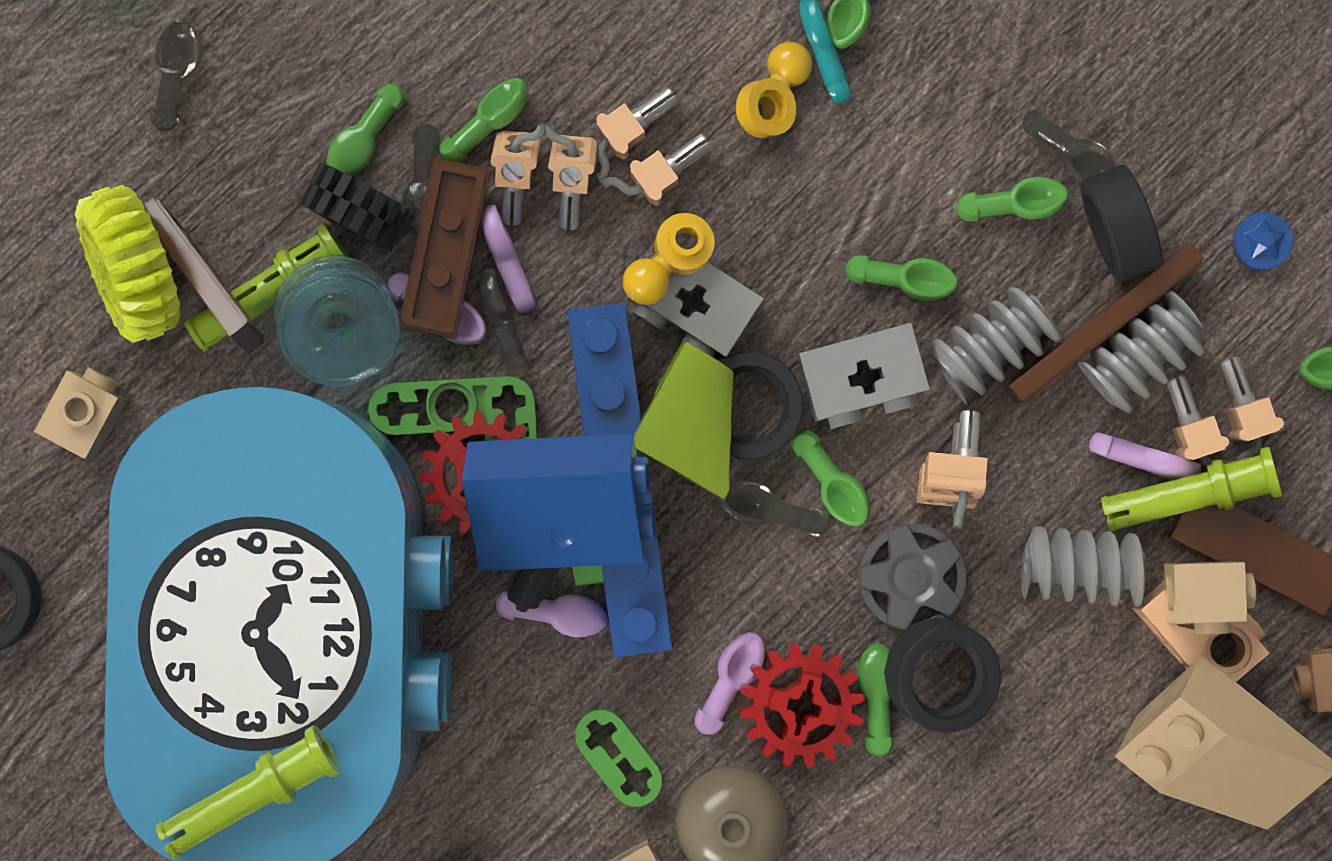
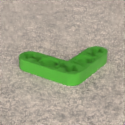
[368,376,538,441]

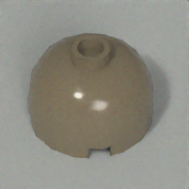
[674,765,789,861]

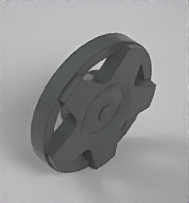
[858,523,966,631]

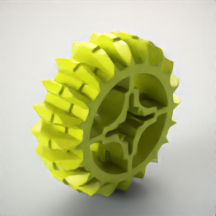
[75,185,181,343]

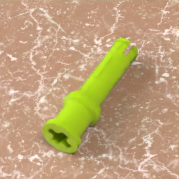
[184,222,353,352]
[1101,447,1282,532]
[155,725,342,859]

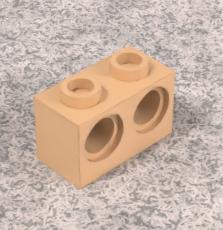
[1132,580,1270,682]

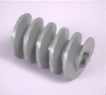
[930,287,1063,405]
[1077,290,1205,413]
[1021,526,1146,607]

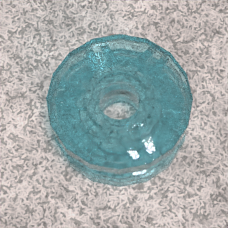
[273,255,400,387]

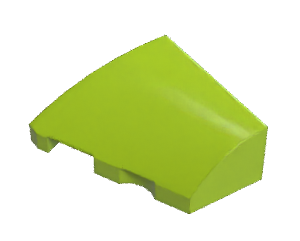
[634,342,733,499]

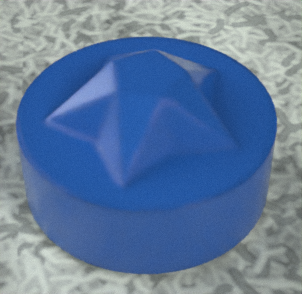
[1232,212,1293,271]

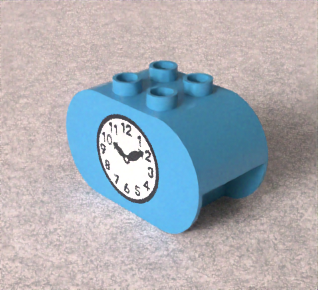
[104,387,454,861]

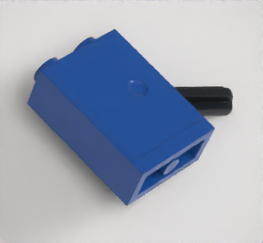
[462,433,656,613]

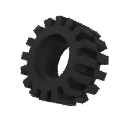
[299,162,413,252]

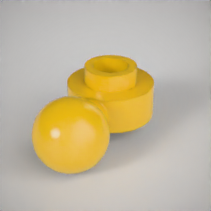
[736,42,813,138]
[623,213,715,305]

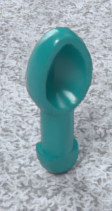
[799,0,852,104]

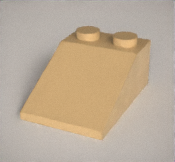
[1115,656,1332,830]

